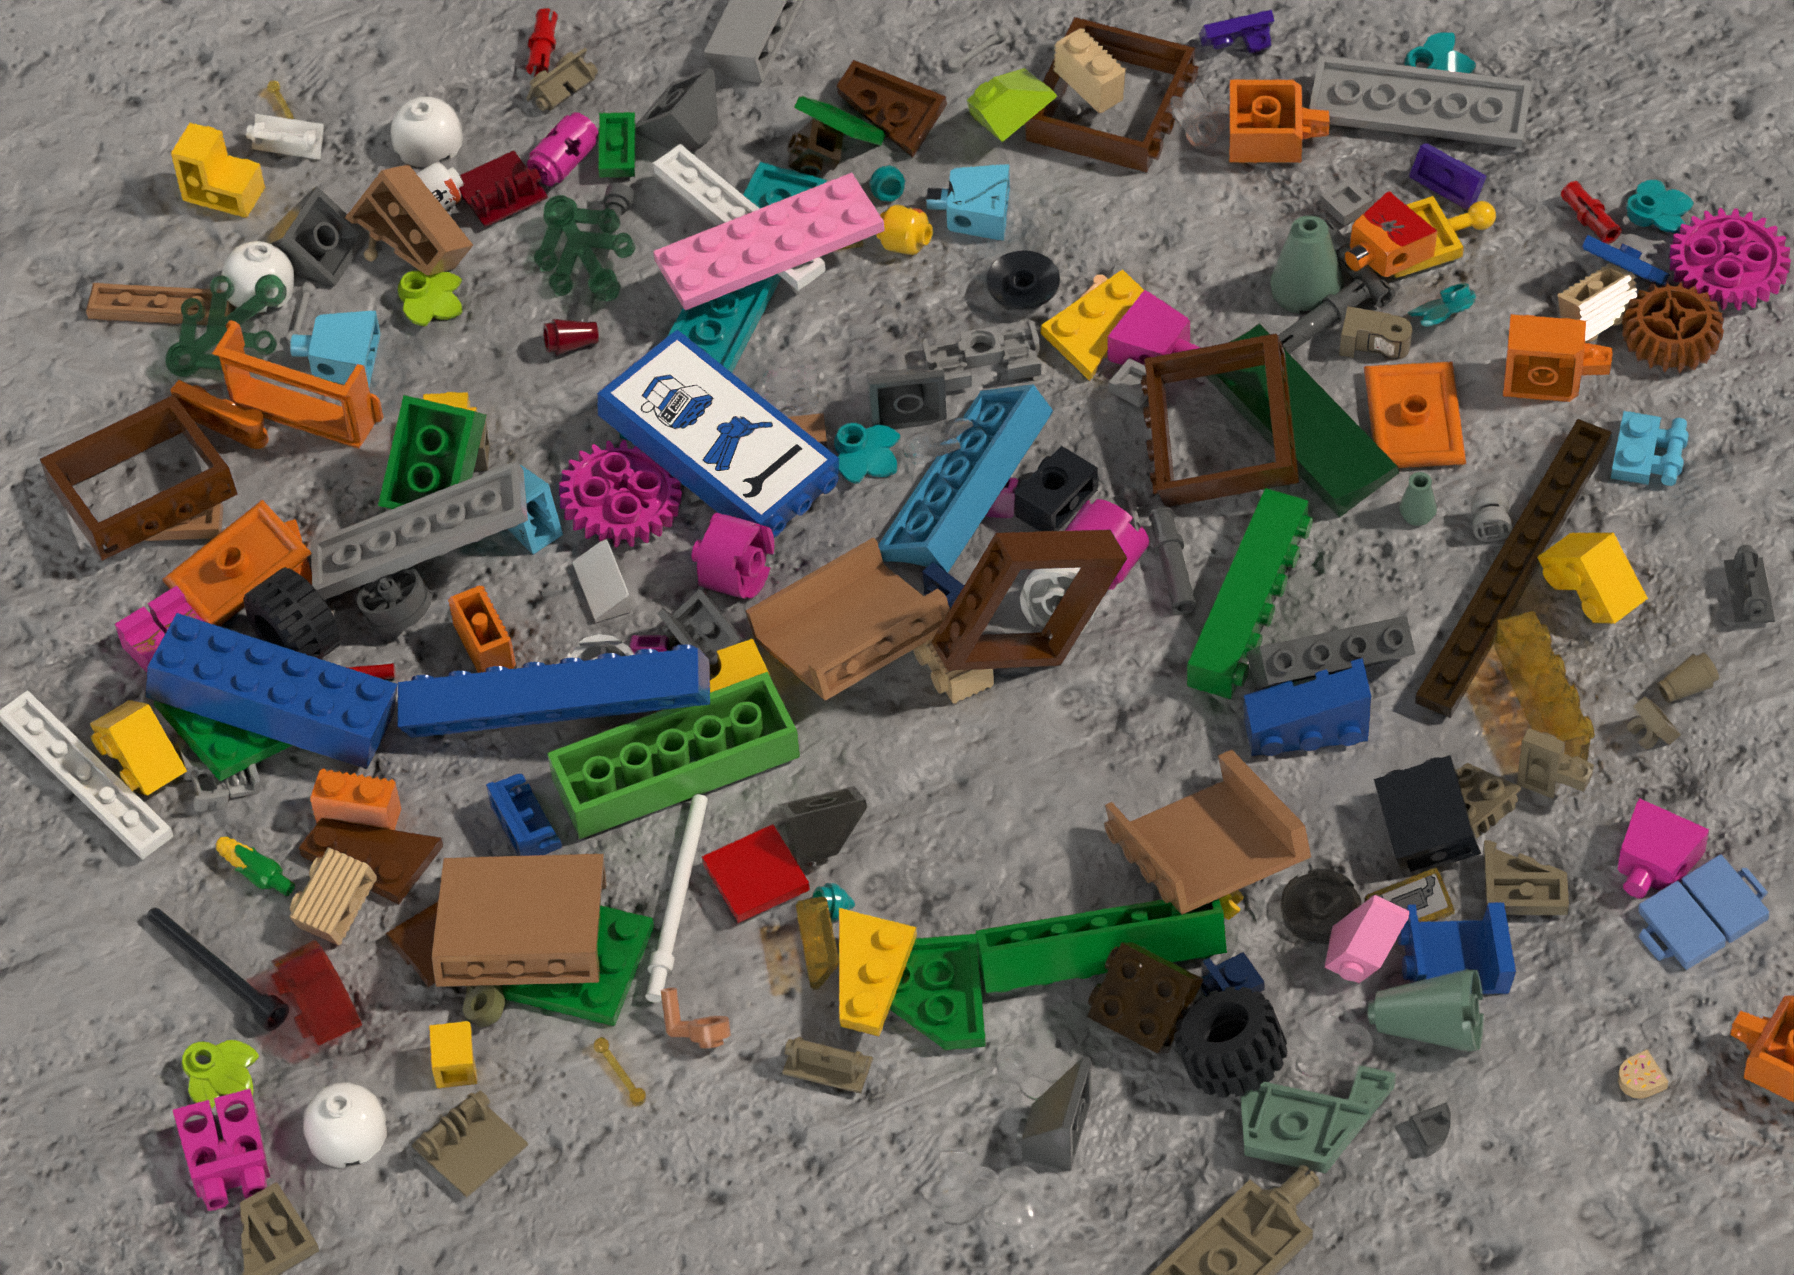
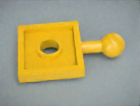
[1393,196,1496,278]

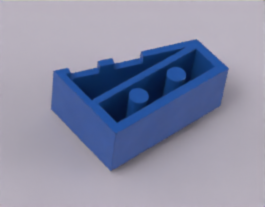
[1243,658,1371,756]

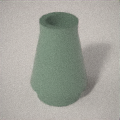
[1399,472,1437,526]

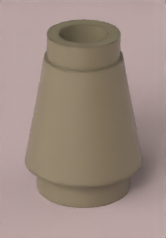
[1657,652,1719,703]

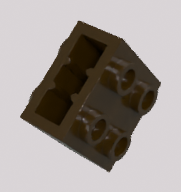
[1087,942,1204,1054]

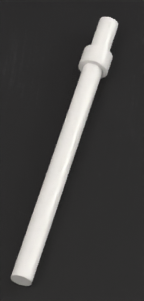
[645,794,708,1003]

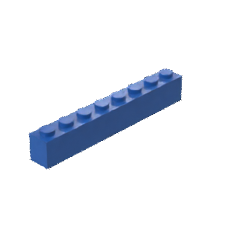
[398,644,710,738]

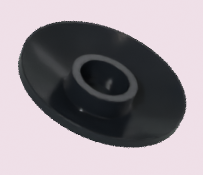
[986,250,1060,310]

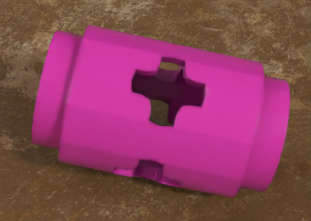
[527,112,599,186]

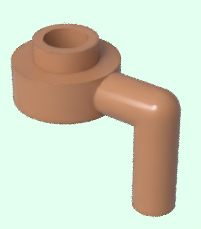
[660,987,731,1048]

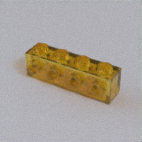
[1494,611,1594,761]

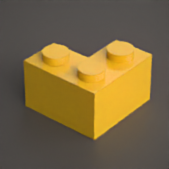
[171,123,265,218]
[1537,533,1648,624]
[90,700,187,796]

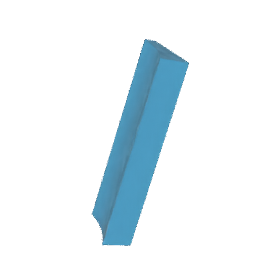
[878,384,1053,573]

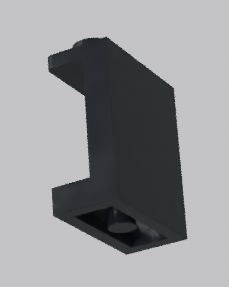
[1374,755,1481,878]

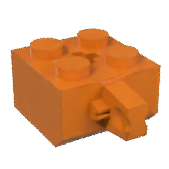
[1229,80,1330,163]
[1503,314,1612,402]
[1731,995,1794,1103]

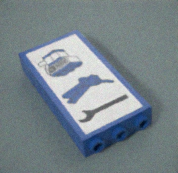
[597,330,839,538]

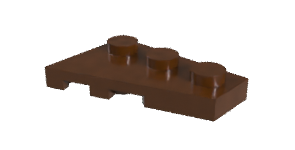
[836,60,947,158]
[299,818,443,905]

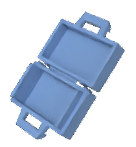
[1639,854,1769,970]

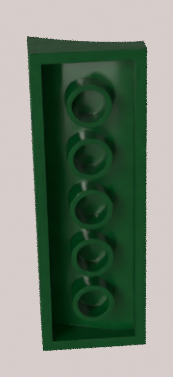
[1205,323,1399,518]

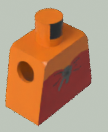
[1345,191,1437,277]

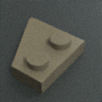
[1483,840,1569,915]
[240,1182,319,1275]

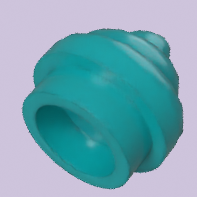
[869,165,905,202]
[812,883,855,923]

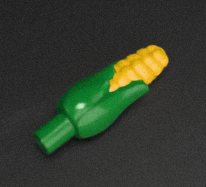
[216,837,295,897]

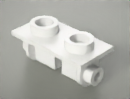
[246,114,324,159]

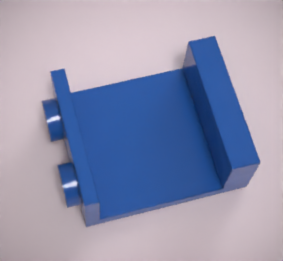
[1397,902,1516,994]

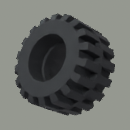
[243,567,341,659]
[1174,987,1288,1098]

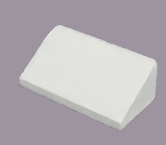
[572,539,632,623]

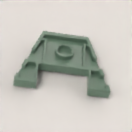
[1240,1065,1396,1174]

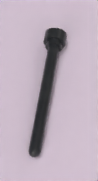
[147,907,289,1031]

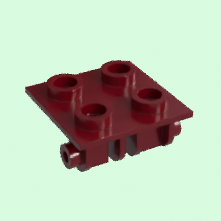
[458,150,548,227]

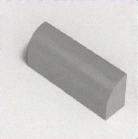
[703,0,804,83]

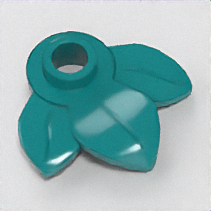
[1404,32,1476,74]
[1626,179,1694,233]
[1408,283,1476,327]
[834,423,901,484]

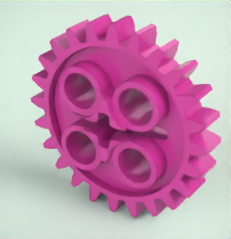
[1669,208,1791,310]
[559,440,682,547]

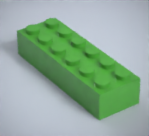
[547,672,800,839]

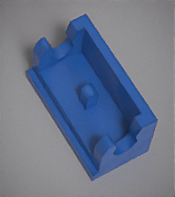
[486,774,562,856]

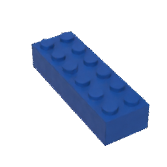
[146,613,398,769]

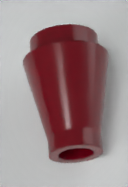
[543,319,599,355]

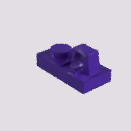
[1199,9,1275,53]
[1409,143,1487,210]

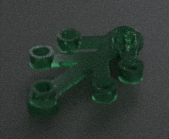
[534,195,636,302]
[165,274,287,378]

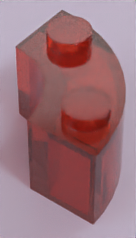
[270,940,362,1046]

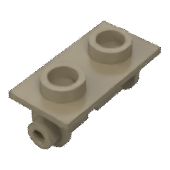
[526,48,598,111]
[782,1037,873,1094]

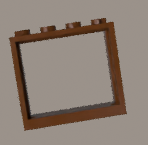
[1025,17,1199,173]
[1140,333,1299,507]
[40,395,238,561]
[931,530,1127,671]

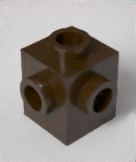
[787,119,844,178]

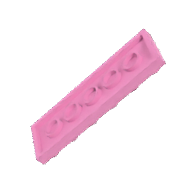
[653,173,884,310]

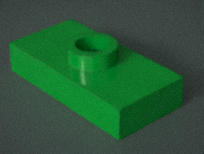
[598,112,636,178]

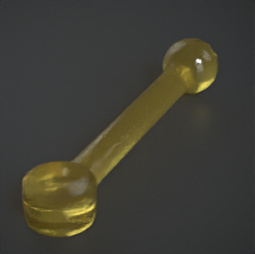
[267,80,295,119]
[593,1037,646,1106]

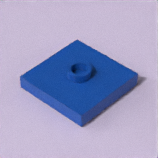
[1582,235,1670,286]

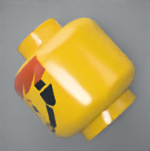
[876,204,933,255]

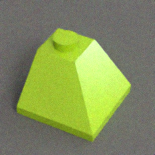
[966,68,1057,142]

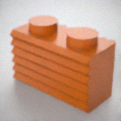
[448,585,516,673]
[310,768,402,830]

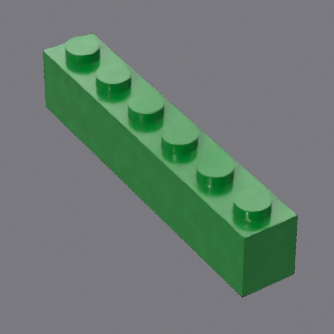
[1187,488,1313,699]
[975,898,1227,993]

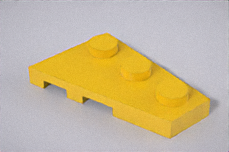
[1040,269,1144,381]
[839,908,917,1037]

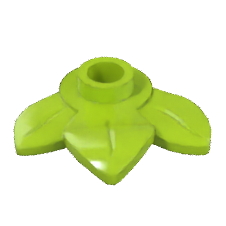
[397,271,463,326]
[182,1040,259,1109]

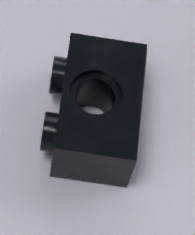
[1014,446,1098,531]

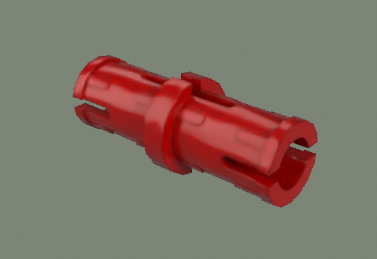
[526,8,558,77]
[1560,181,1622,244]

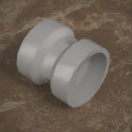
[1470,489,1512,542]

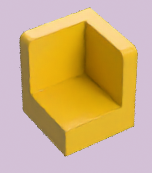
[429,1021,478,1088]

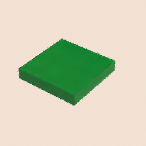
[794,96,886,146]

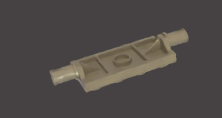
[1150,1165,1320,1275]

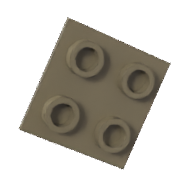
[1457,763,1522,838]
[411,1091,528,1198]

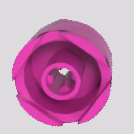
[1065,499,1149,590]
[691,513,774,599]

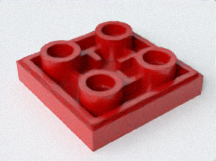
[702,824,810,923]

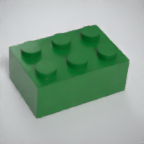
[378,395,487,509]

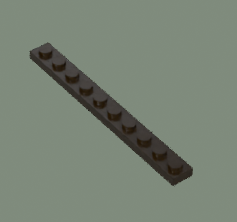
[1415,419,1612,718]

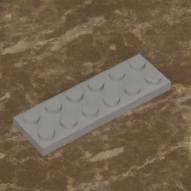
[1309,55,1532,148]
[311,461,528,600]

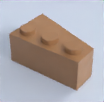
[345,164,473,276]

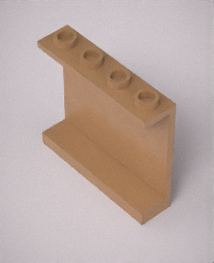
[745,538,950,701]
[1104,750,1311,914]
[432,854,607,987]

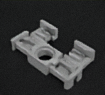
[922,320,1041,392]
[167,721,261,812]

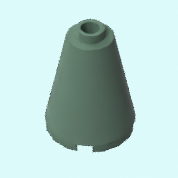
[1270,216,1344,314]
[1368,969,1484,1052]

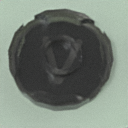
[1280,869,1362,944]

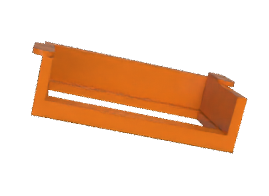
[212,320,383,449]

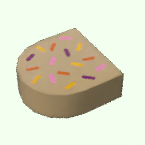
[1618,1049,1668,1099]

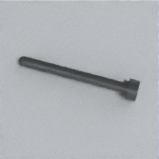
[573,183,634,322]

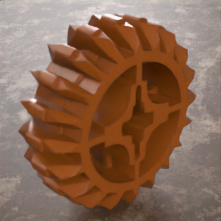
[1622,280,1724,373]

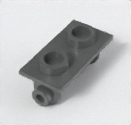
[1724,545,1775,625]

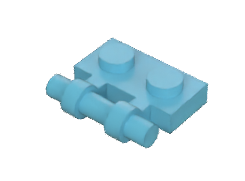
[1611,411,1689,486]

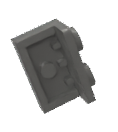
[657,589,745,676]

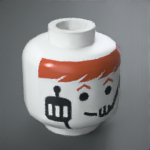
[416,162,464,210]

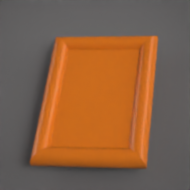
[1364,361,1466,468]
[162,500,312,627]

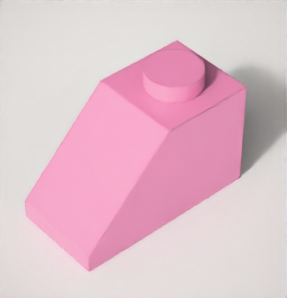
[1325,895,1409,983]

